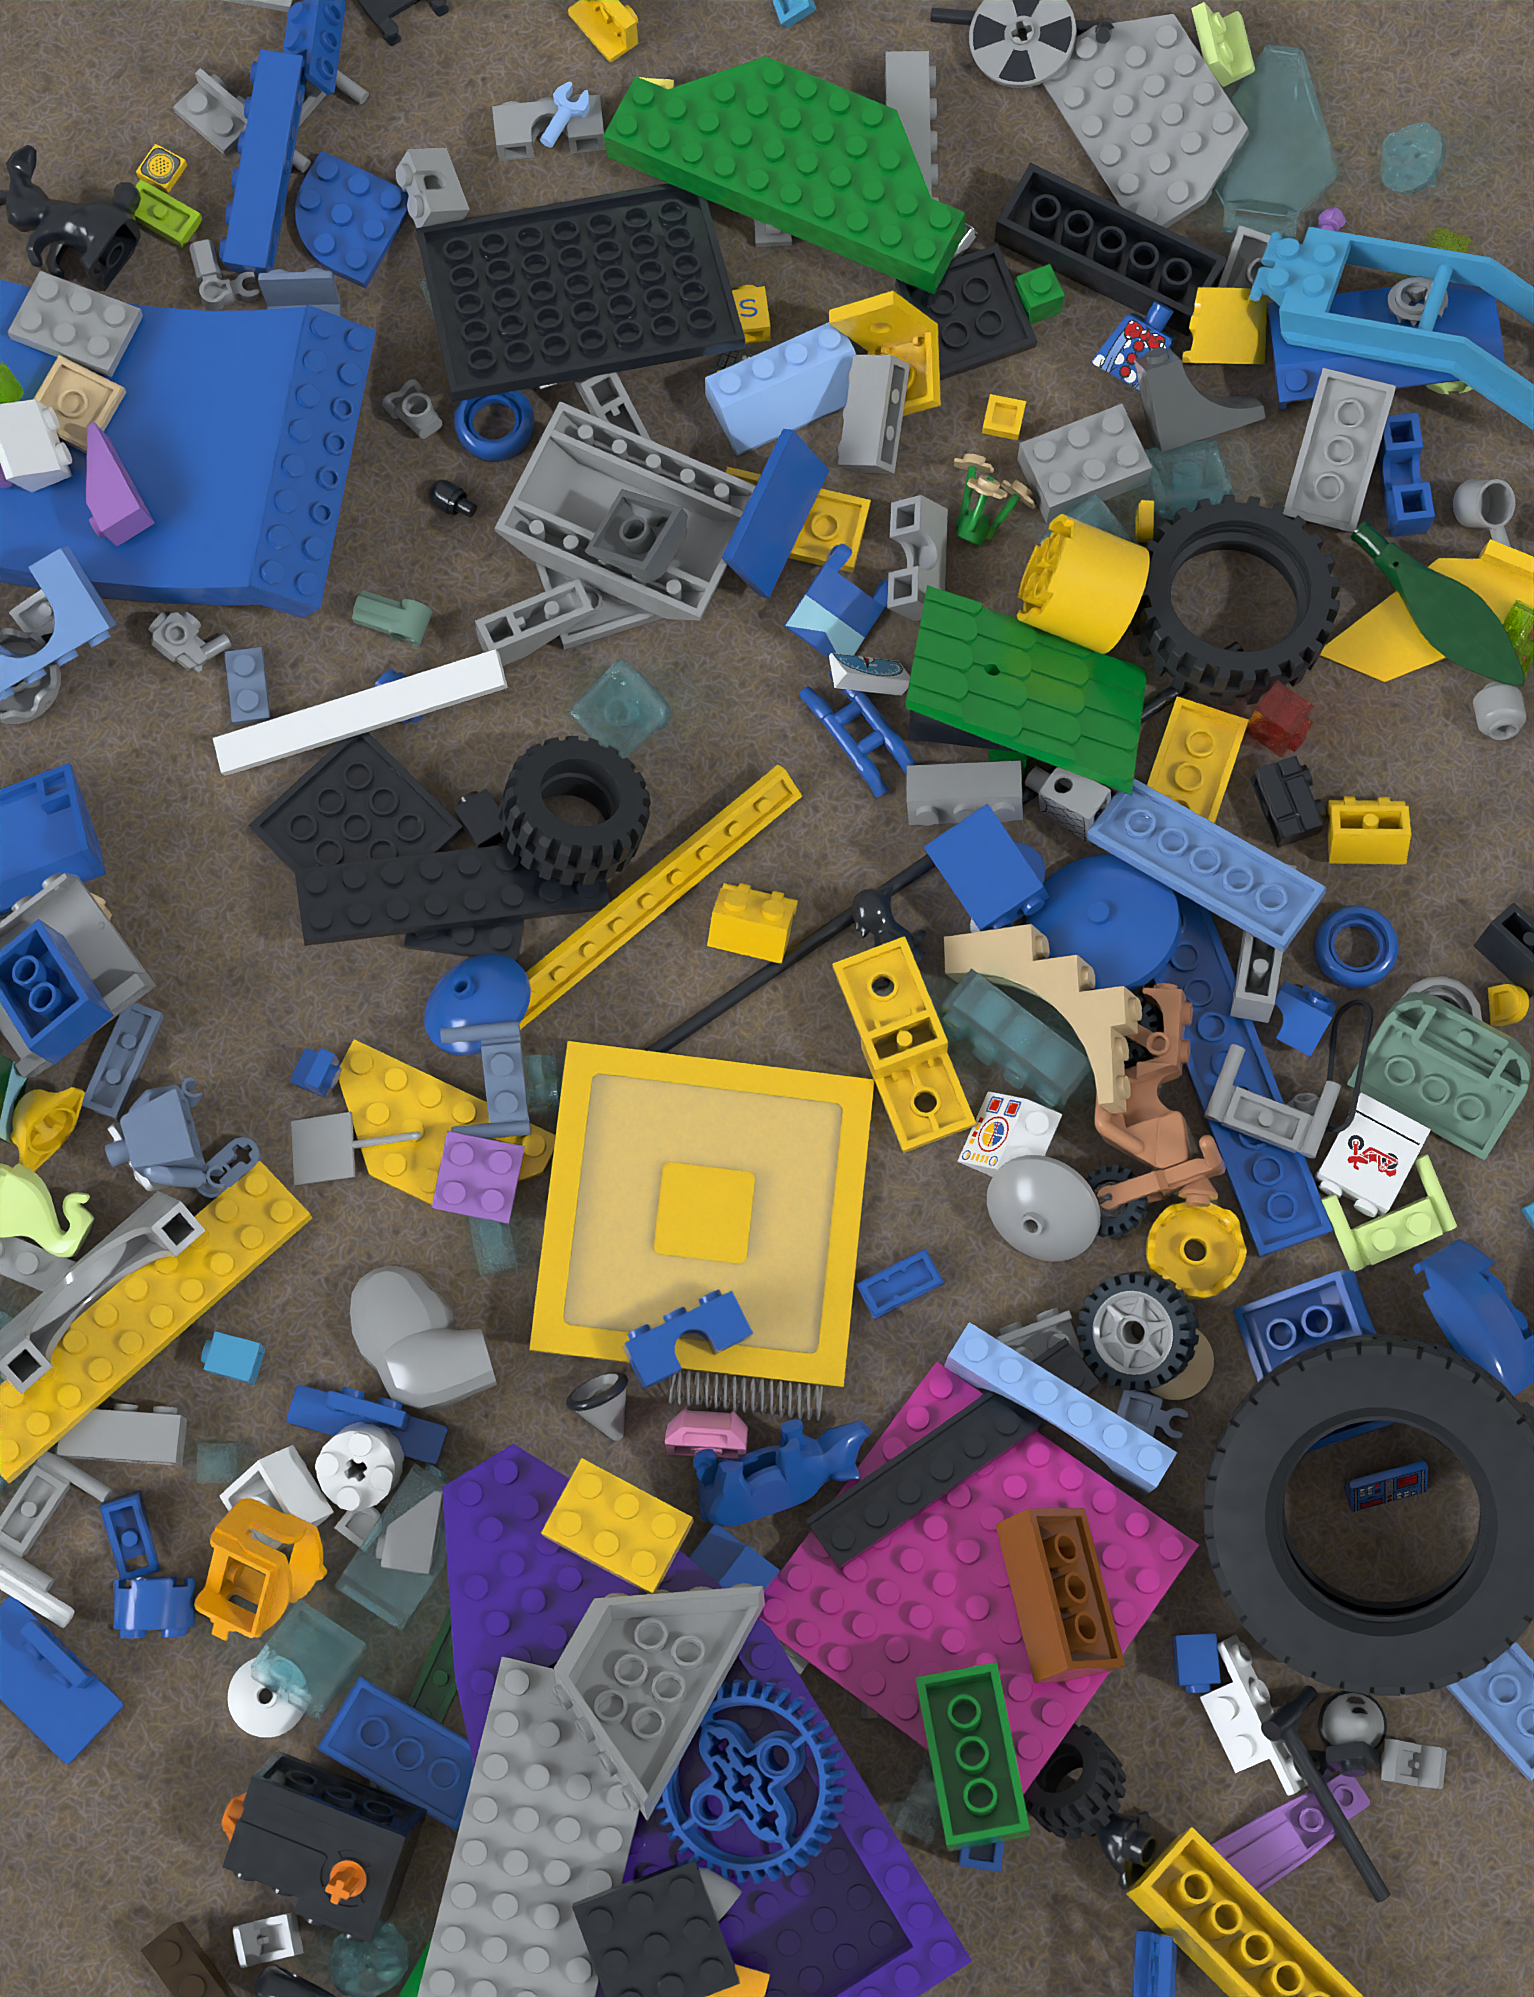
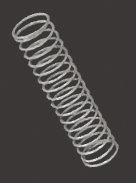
[669,1370,823,1421]

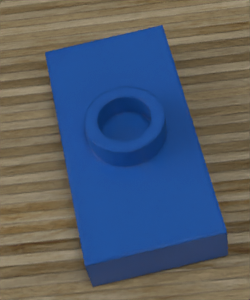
[856,1248,944,1320]

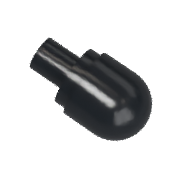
[428,480,477,518]

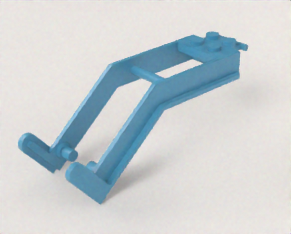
[1249,227,1534,430]

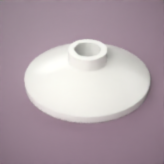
[228,1655,308,1737]

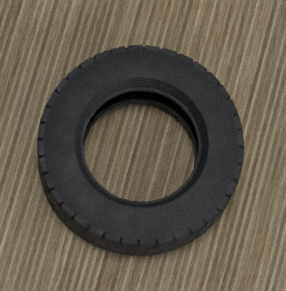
[1203,1334,1534,1696]

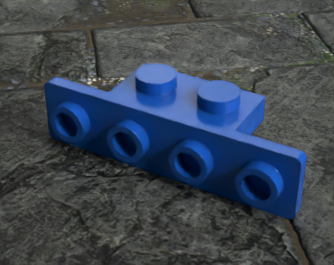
[283,0,346,96]
[286,1385,448,1465]

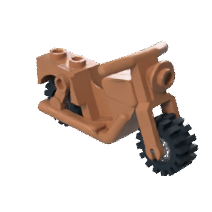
[1085,983,1226,1239]

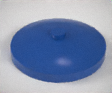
[1026,854,1181,992]

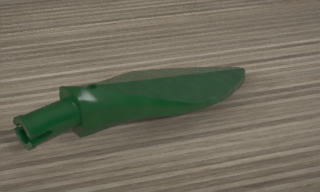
[1350,521,1525,687]

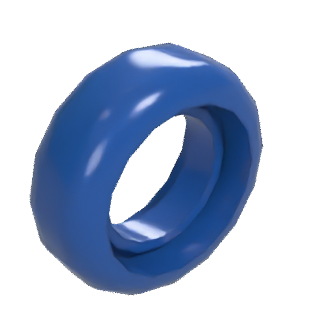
[454,390,535,462]
[1313,905,1399,989]

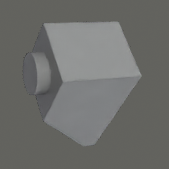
[376,1491,444,1576]

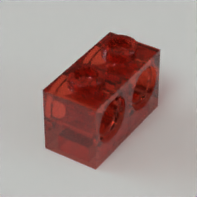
[1245,681,1314,758]

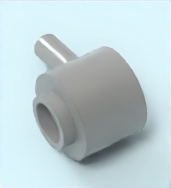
[1453,479,1515,547]

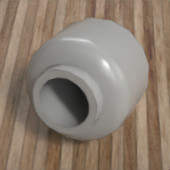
[1473,682,1526,740]

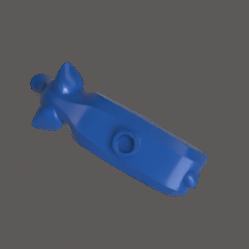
[693,1419,872,1526]

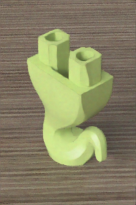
[0,1163,95,1258]

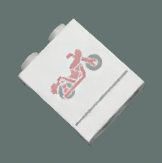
[1313,1093,1431,1217]

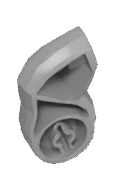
[350,1265,497,1411]

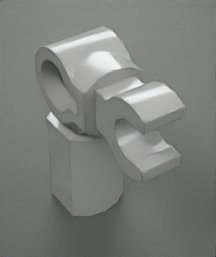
[189,239,260,311]

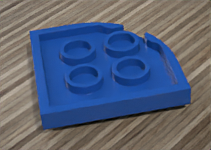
[295,151,409,289]

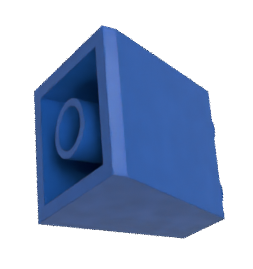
[924,804,1050,931]

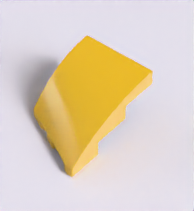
[1182,287,1268,364]

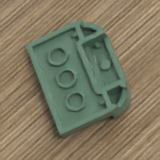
[1347,992,1531,1160]

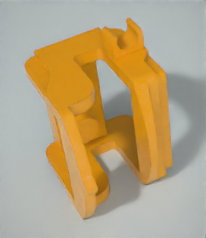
[194,1498,327,1641]

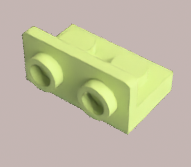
[1191,2,1255,87]

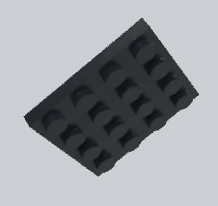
[248,732,464,874]

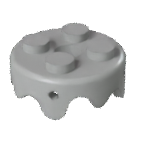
[0,628,61,724]

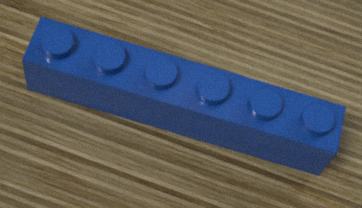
[219,50,307,276]

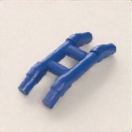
[799,670,917,798]

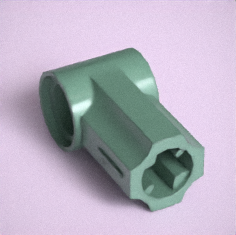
[352,590,433,648]

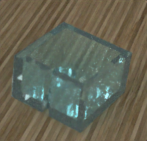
[251,1599,366,1722]

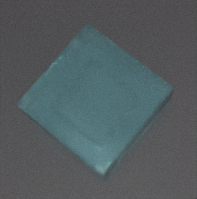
[196,1443,239,1484]

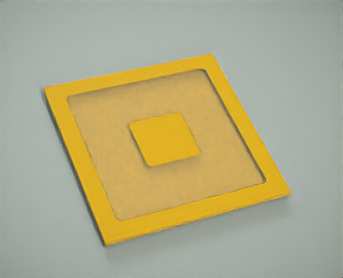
[529,1041,874,1388]

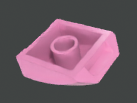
[665,1408,748,1459]

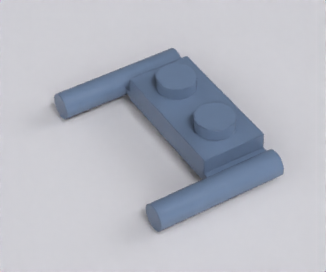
[440,1021,531,1139]

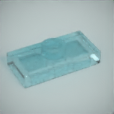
[468,1216,519,1276]

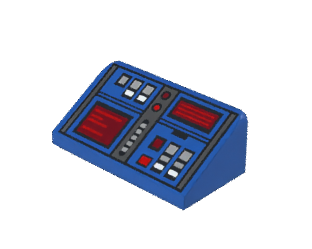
[1343,1461,1428,1512]

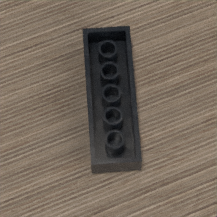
[994,162,1226,336]

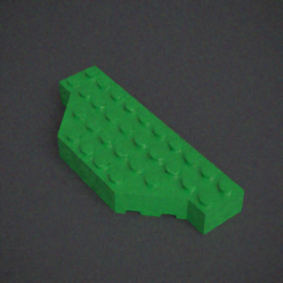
[603,56,965,294]

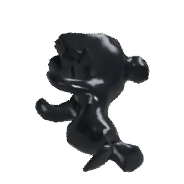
[0,145,141,291]

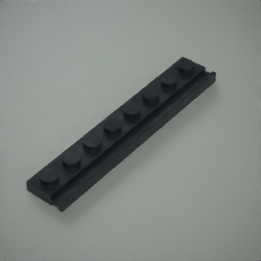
[805,1337,1100,1570]

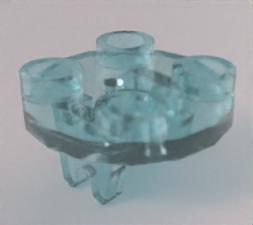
[1380,122,1446,195]
[328,1923,410,1997]

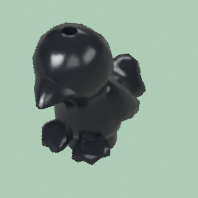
[851,886,927,993]
[1091,1811,1157,1890]

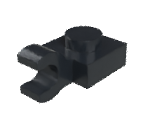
[1308,1741,1381,1782]

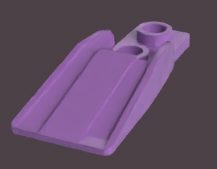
[1211,1773,1370,1894]

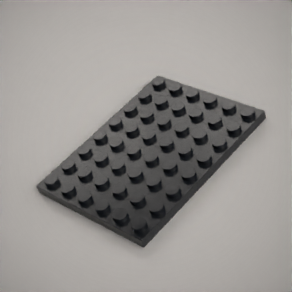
[416,183,746,402]

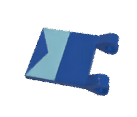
[784,544,888,660]

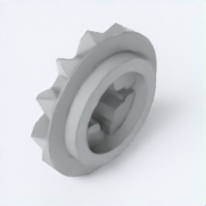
[1388,277,1448,327]

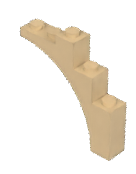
[944,924,1142,1114]

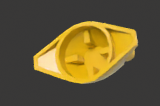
[10,1087,85,1172]

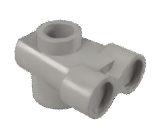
[382,379,442,439]

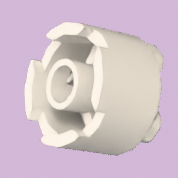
[315,1422,404,1511]

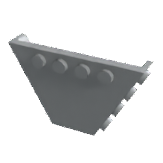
[552,1583,765,1821]

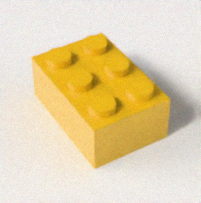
[541,1458,694,1594]

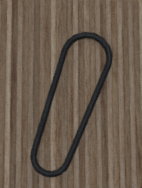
[1326,999,1373,1133]

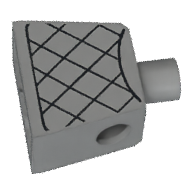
[1025,766,1111,845]

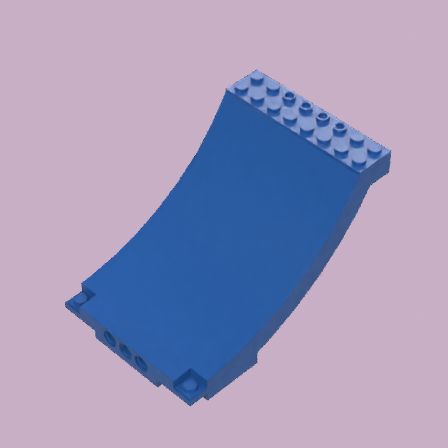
[0,280,376,618]

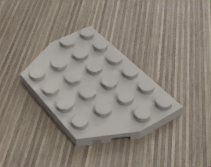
[1042,14,1250,228]

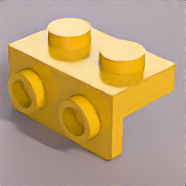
[568,0,639,62]

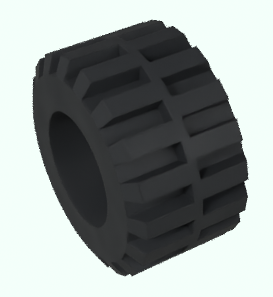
[1023,1723,1126,1839]

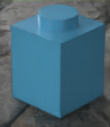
[201,1331,266,1386]

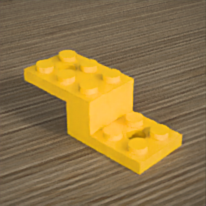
[832,936,976,1154]

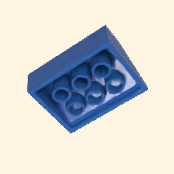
[1233,1270,1398,1454]

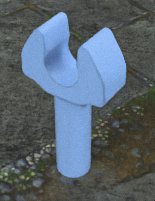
[540,82,590,148]

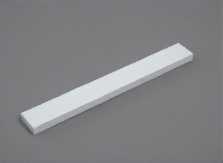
[213,649,508,776]

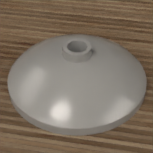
[987,1155,1100,1262]

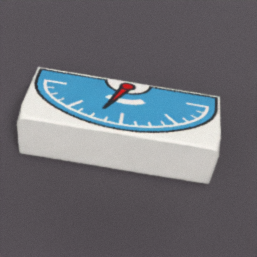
[829,653,910,696]

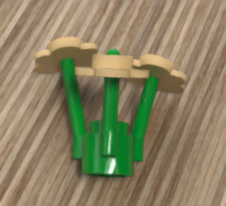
[954,453,1036,547]

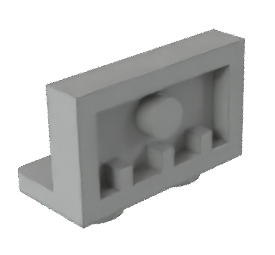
[173,68,247,156]
[995,1308,1085,1361]

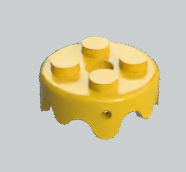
[1146,1202,1247,1300]

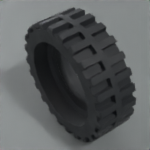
[1131,495,1341,706]

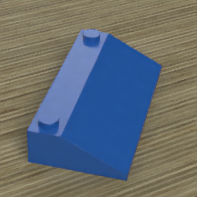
[1268,282,1505,412]
[0,763,106,915]

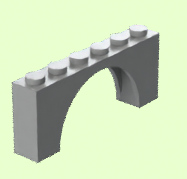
[0,1191,206,1394]

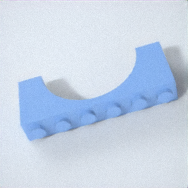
[944,1322,1177,1495]

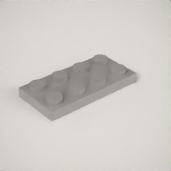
[1283,368,1396,533]

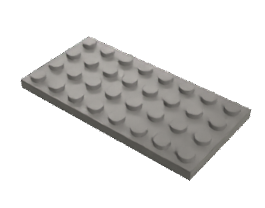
[417,1657,640,1997]

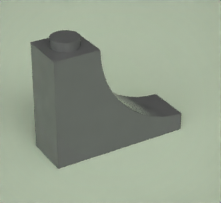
[1134,348,1266,453]

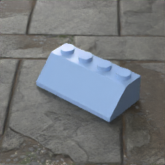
[705,322,856,457]

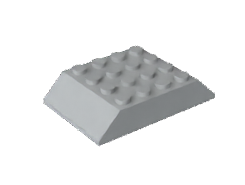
[494,402,755,621]

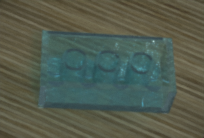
[939,968,1093,1114]

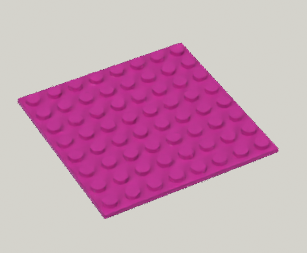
[758,1362,1199,1795]

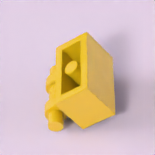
[1327,796,1411,864]
[707,883,798,964]

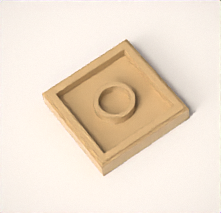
[34,355,126,454]

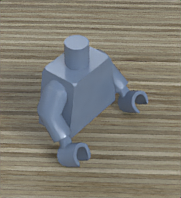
[105,1078,225,1194]

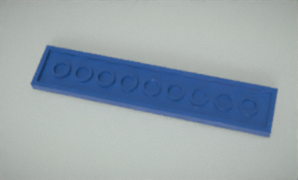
[1152,889,1333,1258]

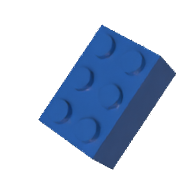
[0,919,114,1065]

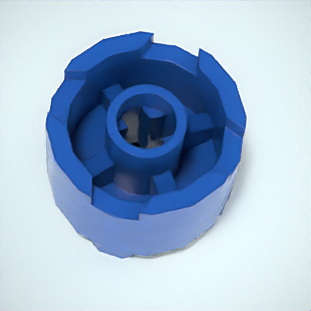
[113,1576,195,1638]

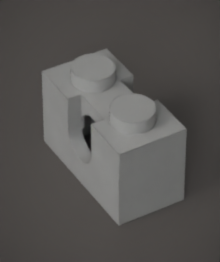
[395,148,470,228]

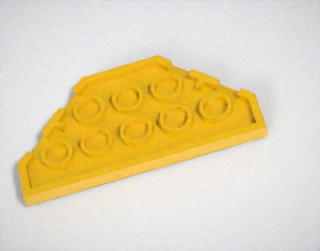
[338,1039,556,1206]

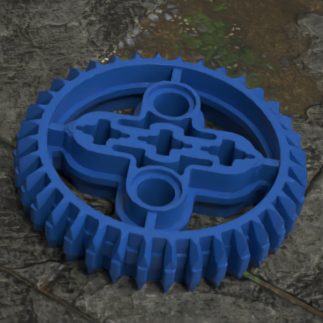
[655,1678,847,1884]

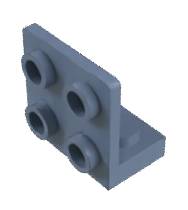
[258,268,341,317]

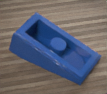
[99,1490,160,1581]

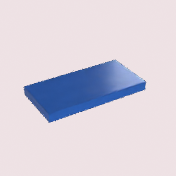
[722,429,829,598]
[317,1676,474,1832]

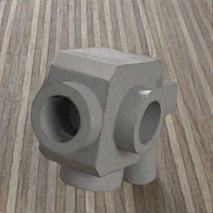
[148,611,231,673]

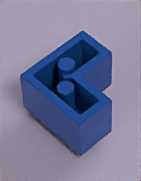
[689,1524,780,1593]

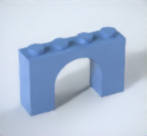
[0,546,117,702]

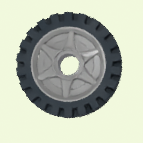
[1077,1271,1199,1391]

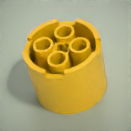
[1016,514,1150,654]

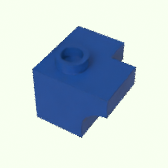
[1275,980,1338,1057]

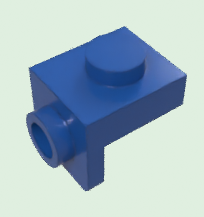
[290,1048,341,1098]

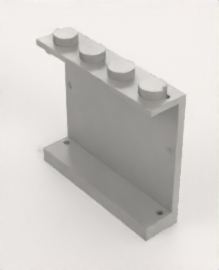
[0,872,156,1078]

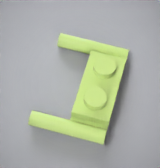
[1321,1154,1457,1272]

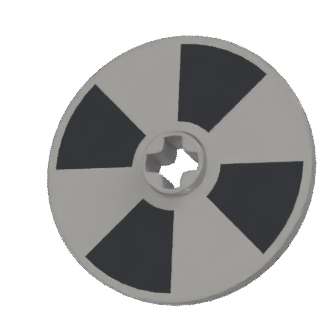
[969,0,1077,88]

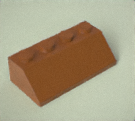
[995,1508,1125,1683]

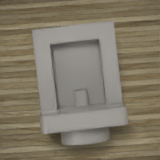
[1381,1739,1447,1789]
[233,1912,304,1968]

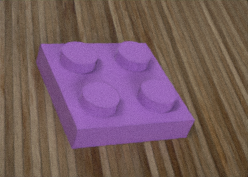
[432,1131,525,1224]

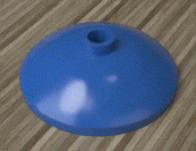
[424,954,531,1056]

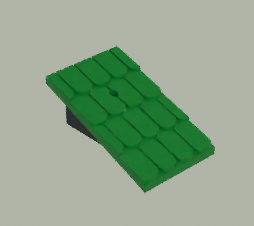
[906,585,1147,795]

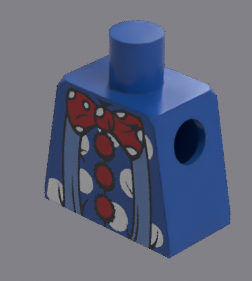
[1091,301,1178,390]

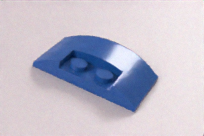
[1413,1239,1534,1396]

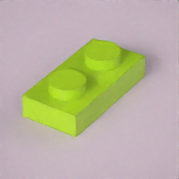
[134,179,203,248]

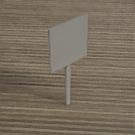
[291,1112,421,1185]

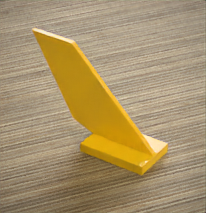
[1320,539,1534,683]

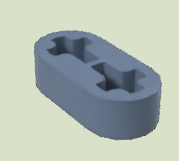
[197,1137,262,1200]

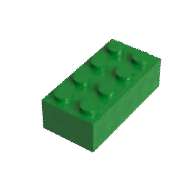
[915,1662,1031,1852]

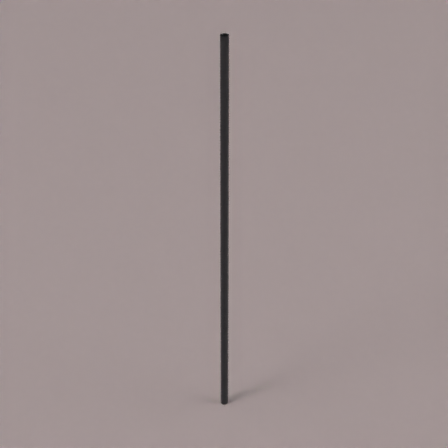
[644,641,1244,1053]

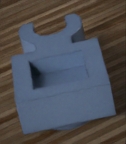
[1117,1390,1188,1440]

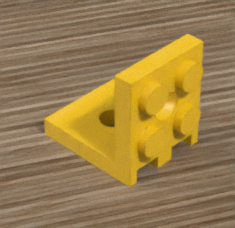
[829,291,941,416]

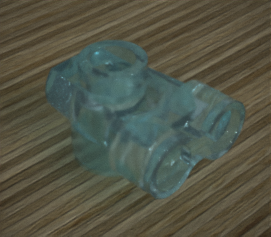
[523,1054,563,1115]

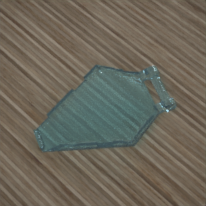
[1213,44,1340,239]

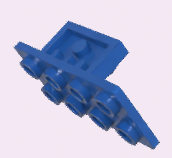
[0,1596,124,1764]

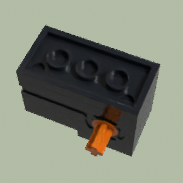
[221,1751,428,1943]

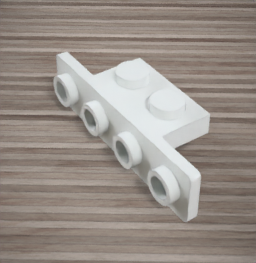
[1200,1635,1307,1796]

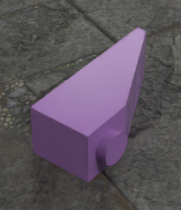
[86,421,155,547]

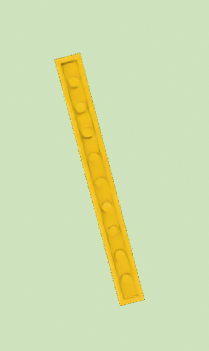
[519,765,802,1030]

